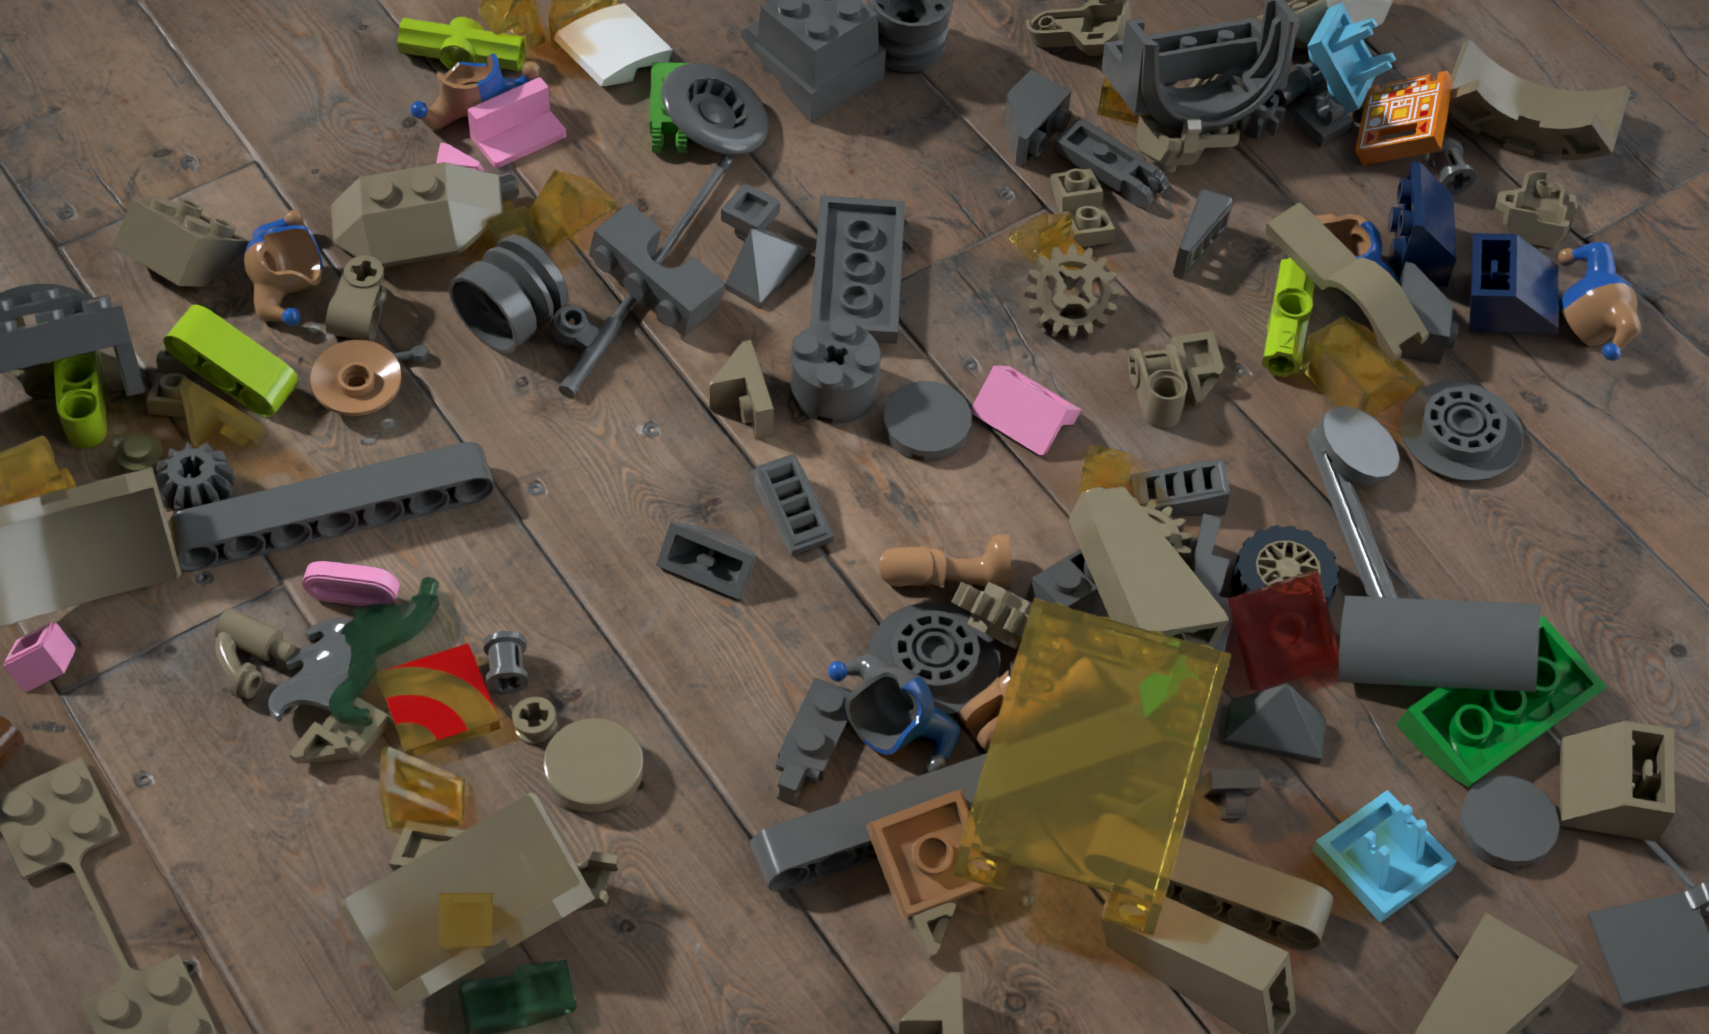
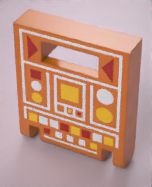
[1355,71,1453,166]

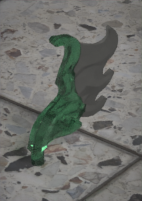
[268,577,440,727]

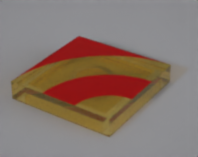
[376,643,501,759]

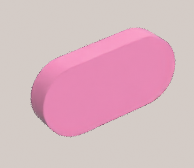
[302,561,400,608]

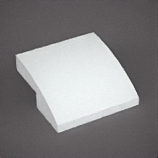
[554,3,673,87]

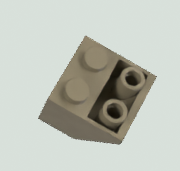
[113,196,249,287]
[1559,721,1675,842]

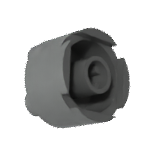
[790,316,881,423]

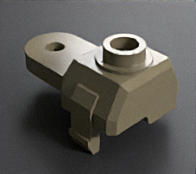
[1026,0,1133,56]
[1136,114,1240,173]
[1495,170,1578,253]

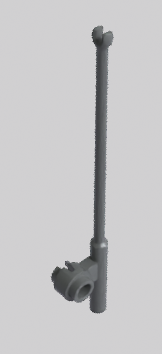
[549,154,733,398]

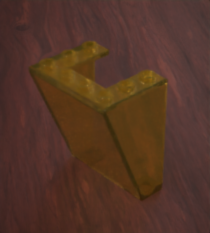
[954,598,1232,935]

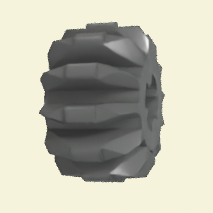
[155,441,236,513]

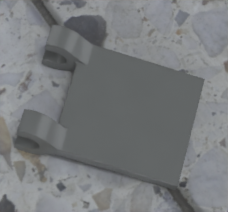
[1587,881,1709,1007]

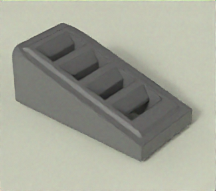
[1173,189,1233,279]
[754,454,834,557]
[1130,460,1230,516]

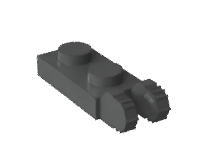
[1053,117,1170,209]

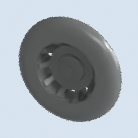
[661,63,769,155]
[1400,381,1524,481]
[868,602,1001,715]

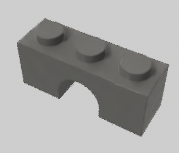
[589,203,726,337]

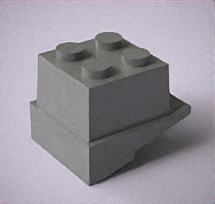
[741,0,886,122]

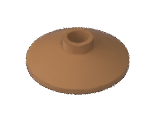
[310,340,402,416]

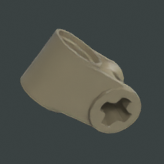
[325,255,387,342]
[1128,344,1187,429]

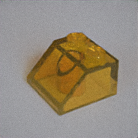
[1300,317,1424,417]

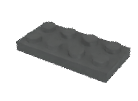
[810,195,905,344]

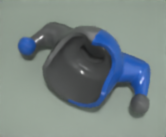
[828,652,960,773]

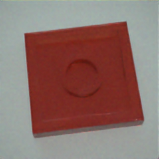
[1228,571,1339,691]

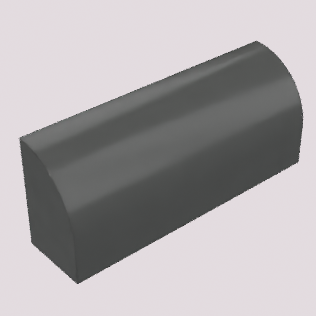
[1339,596,1540,692]

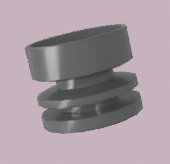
[867,0,954,72]
[449,234,569,354]

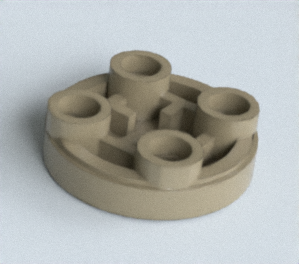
[544,718,643,812]

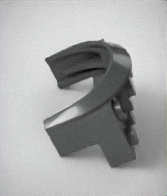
[1102,0,1300,133]
[0,283,145,396]

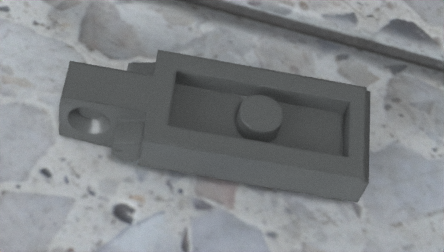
[775,678,853,805]

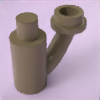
[215,608,295,699]

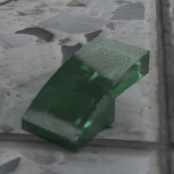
[458,960,577,1034]

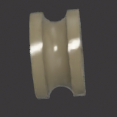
[512,696,558,745]

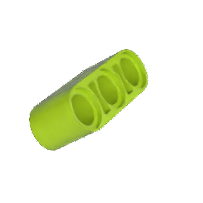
[163,305,299,418]
[54,350,107,449]

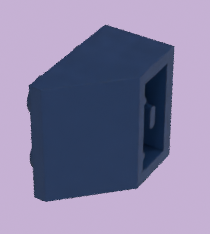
[1388,162,1457,287]
[1469,233,1559,334]

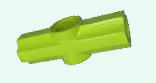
[397,17,526,71]
[1262,258,1315,378]

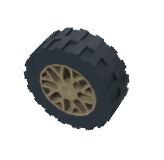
[1231,525,1340,630]

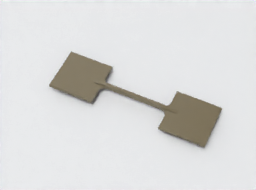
[0,757,218,1034]

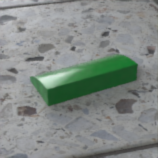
[1396,615,1607,788]

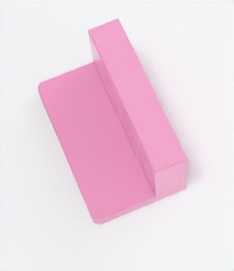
[468,77,566,168]
[971,365,1082,455]

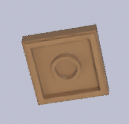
[865,789,998,921]

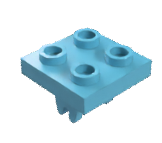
[1307,2,1396,114]
[1312,790,1457,923]

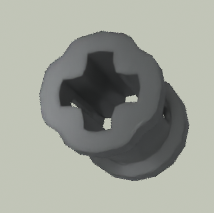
[1426,139,1476,194]
[483,631,528,694]

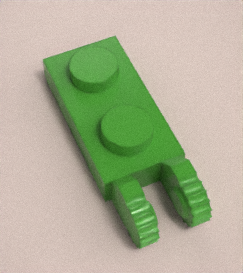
[649,62,691,153]

